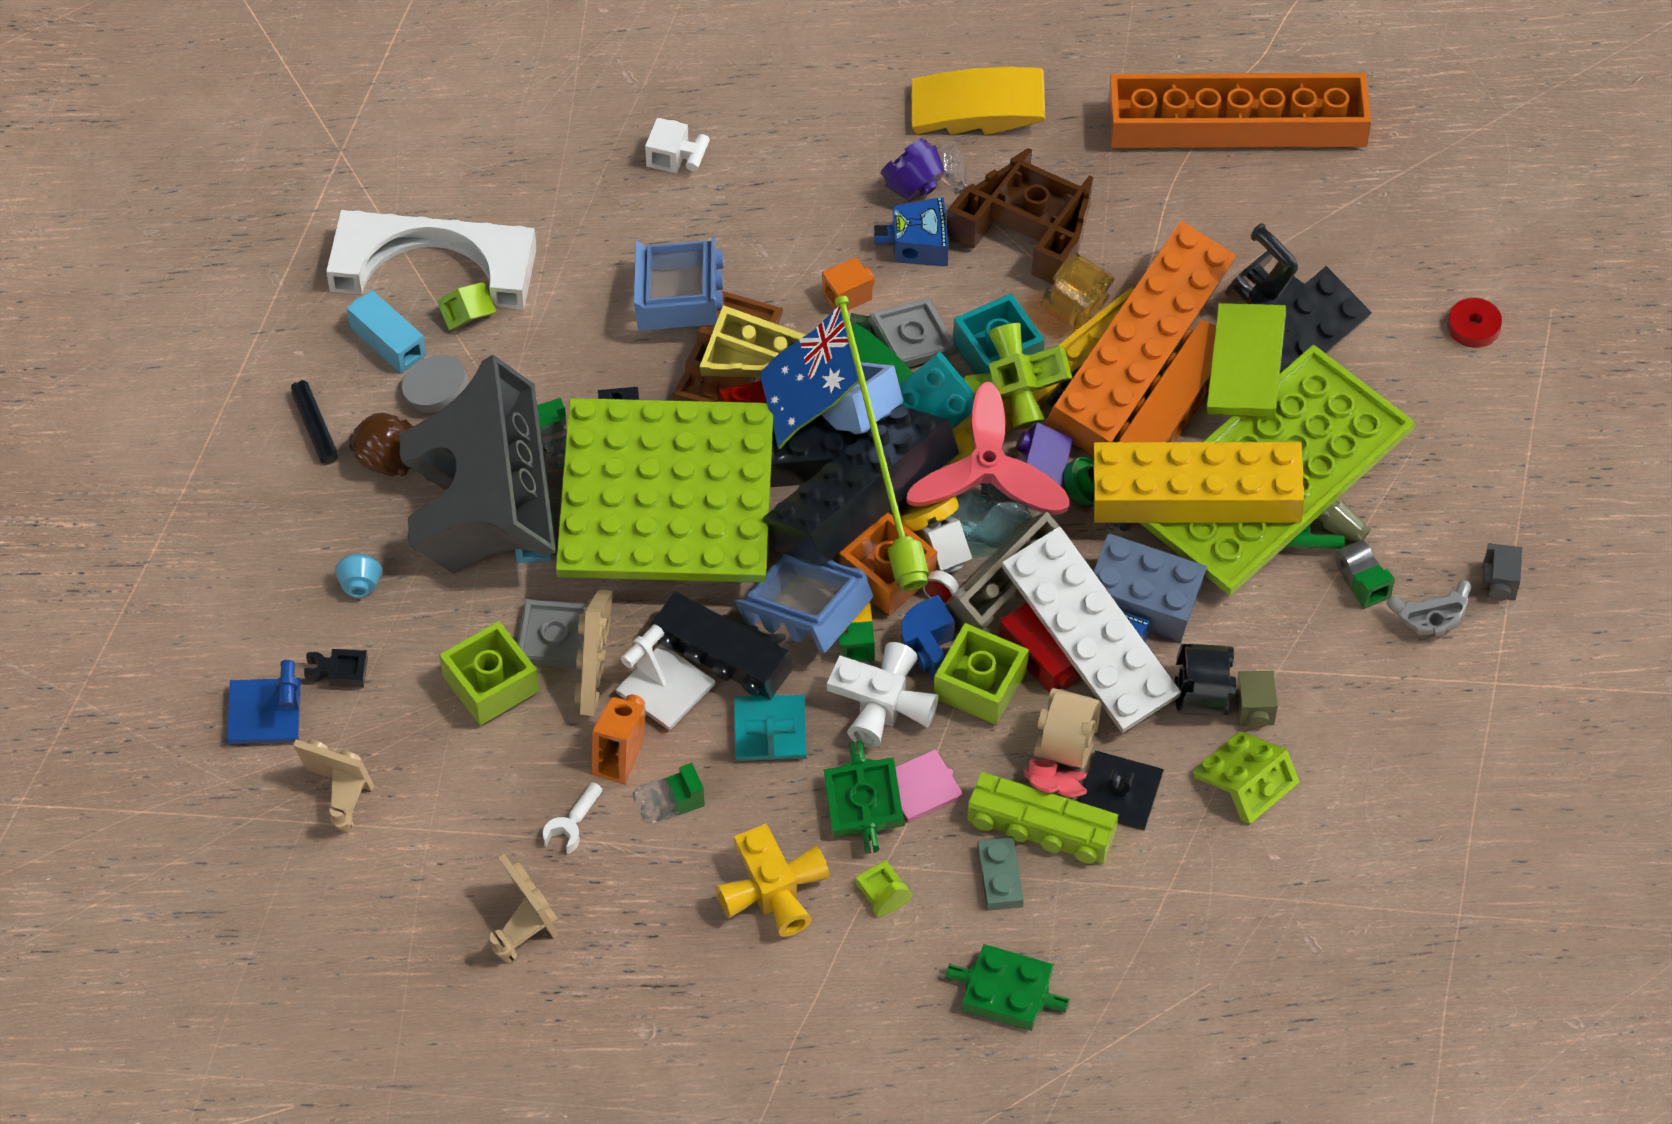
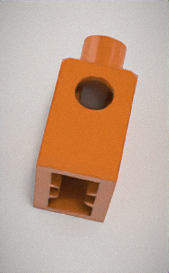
[592,694,645,784]

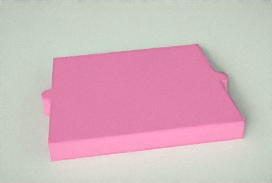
[896,749,964,822]

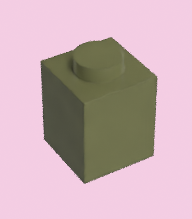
[1236,671,1278,728]

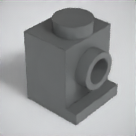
[1483,543,1523,601]

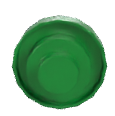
[1064,457,1094,507]

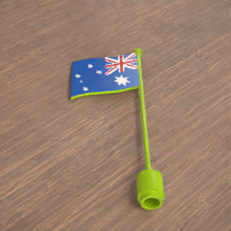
[760,296,929,591]

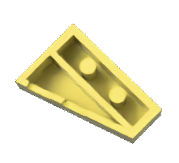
[699,305,806,377]

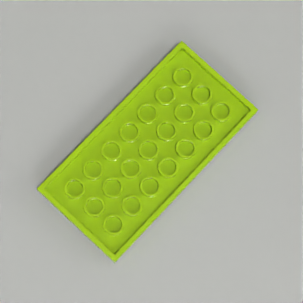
[1140,344,1415,596]

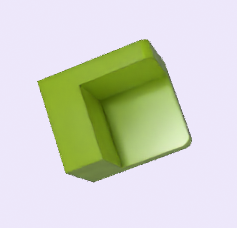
[437,282,496,331]

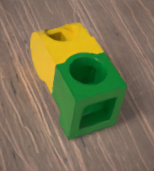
[839,601,875,662]

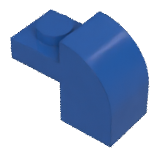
[901,595,955,682]

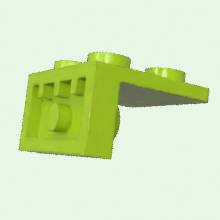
[1192,731,1300,824]

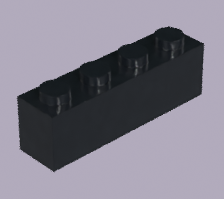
[651,591,794,700]

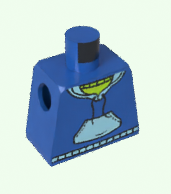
[874,197,949,266]

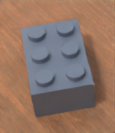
[1094,533,1207,643]

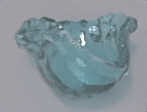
[956,492,1031,549]

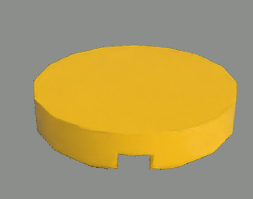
[899,496,959,532]

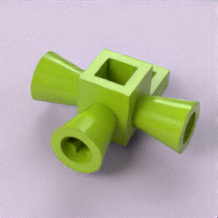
[964,323,1073,430]

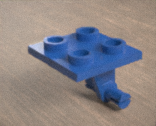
[227,660,301,744]

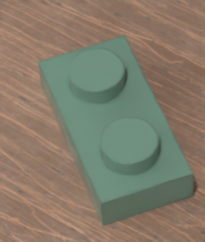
[978,837,1024,911]

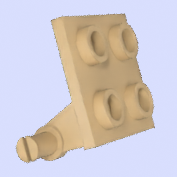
[293,739,374,833]
[490,854,560,963]

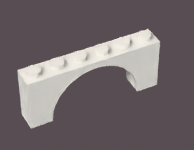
[326,210,537,310]

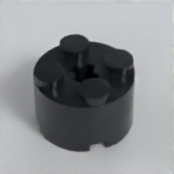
[1174,644,1236,716]

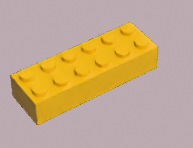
[1093,442,1304,523]

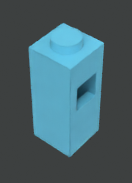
[347,290,426,374]

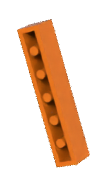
[1119,319,1216,442]

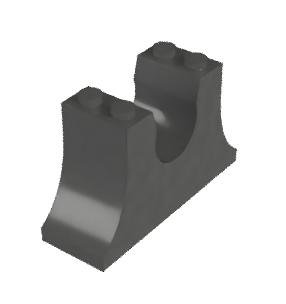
[399,355,556,574]

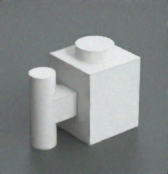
[645,117,710,174]

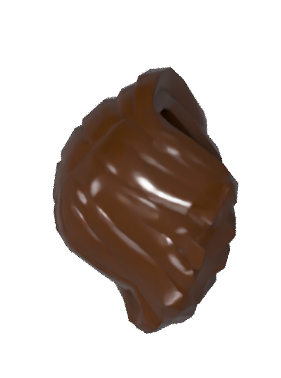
[349,412,413,476]

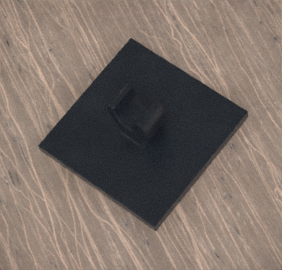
[1078,750,1164,831]

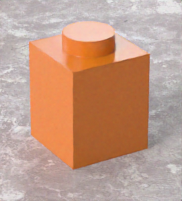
[822,257,875,310]

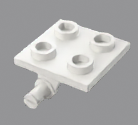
[616,624,715,731]

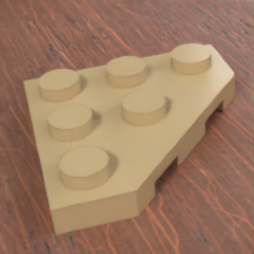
[574,589,612,716]

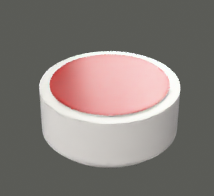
[923,570,959,604]

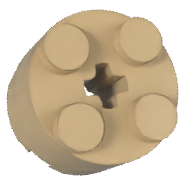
[1034,688,1102,768]

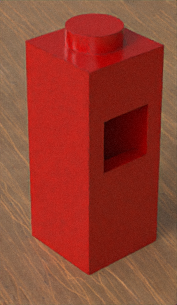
[999,603,1079,693]

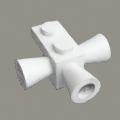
[827,642,939,748]

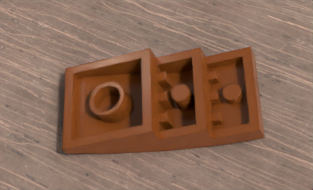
[672,291,783,402]

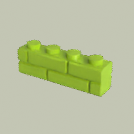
[967,772,1119,864]

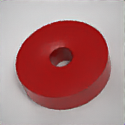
[1447,298,1502,348]

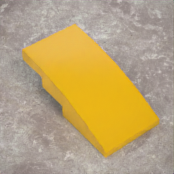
[912,67,1045,136]

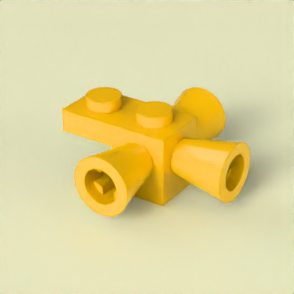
[715,823,830,937]

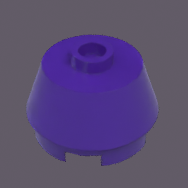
[880,138,945,201]

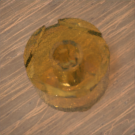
[1041,253,1115,330]

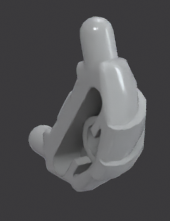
[1387,580,1471,637]

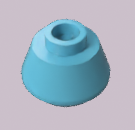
[335,553,383,598]

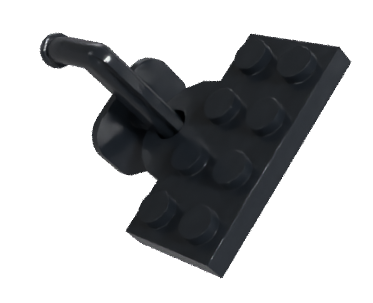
[1224,223,1372,374]

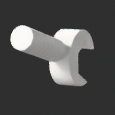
[543,782,603,854]

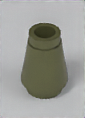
[1318,500,1371,543]

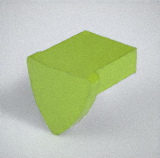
[856,860,913,917]

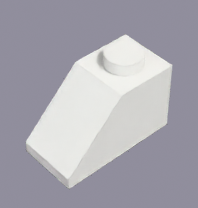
[913,516,972,573]

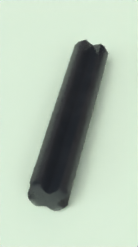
[291,380,338,464]

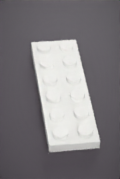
[1002,526,1181,733]

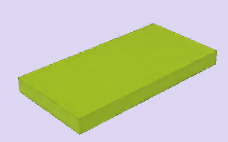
[1207,303,1286,417]

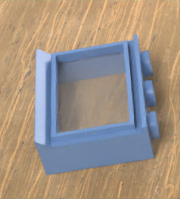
[634,237,724,331]
[734,554,874,654]

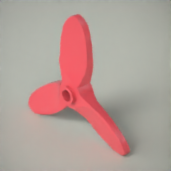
[906,382,1069,515]

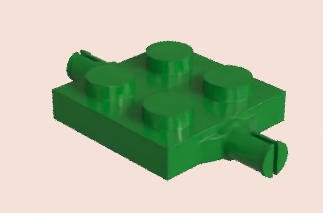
[823,741,905,853]
[945,944,1070,1031]

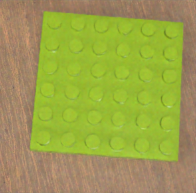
[556,398,773,583]

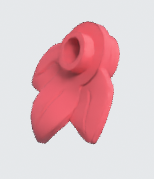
[1024,758,1087,797]

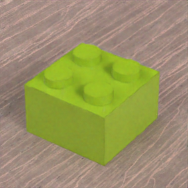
[439,621,540,726]
[934,623,1029,725]

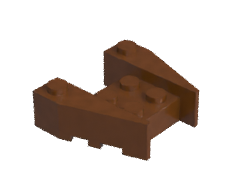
[947,148,1093,288]

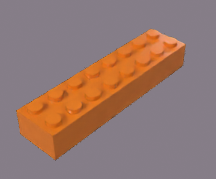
[1108,73,1371,148]
[1044,220,1237,457]

